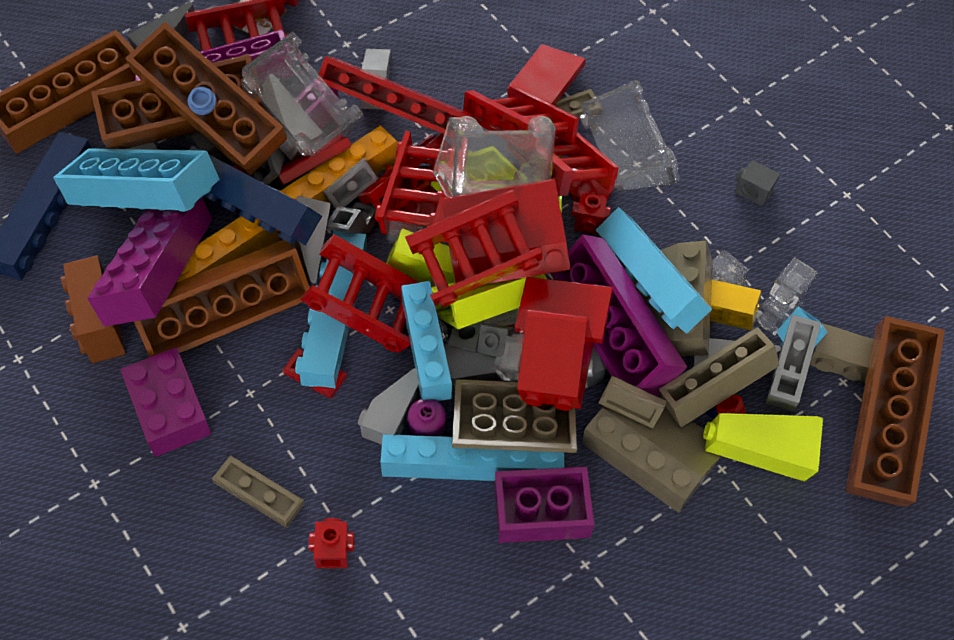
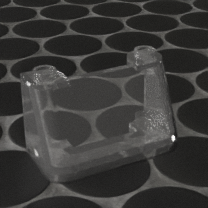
[241,31,364,157]
[579,80,680,192]
[433,116,556,197]

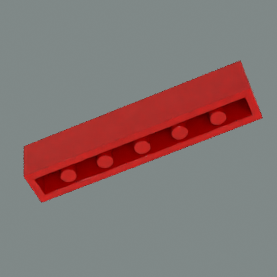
[316,56,475,140]

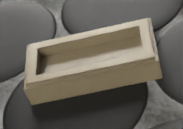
[599,376,667,429]

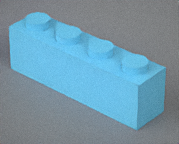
[401,281,452,401]

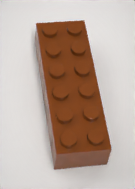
[125,22,287,176]
[0,30,136,154]
[91,54,265,149]
[134,240,310,357]
[845,316,945,508]

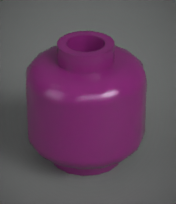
[408,399,446,437]

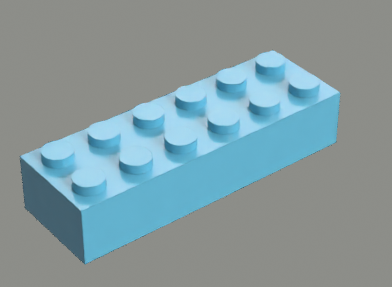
[53,149,220,212]

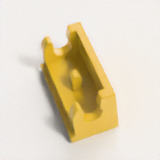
[710,280,761,331]

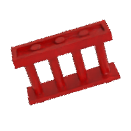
[185,0,297,57]
[463,86,579,151]
[375,131,470,243]
[506,133,619,196]
[405,190,542,307]
[300,234,420,353]

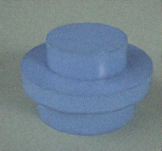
[188,87,216,115]

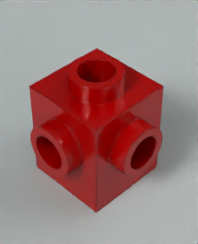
[571,191,611,235]
[309,518,354,568]

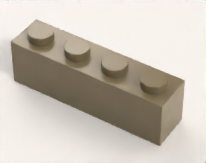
[810,323,873,383]
[658,327,780,427]

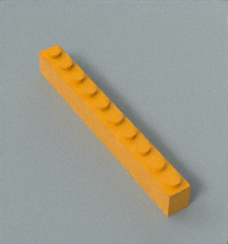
[176,125,397,283]

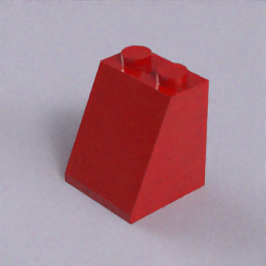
[517,310,594,411]

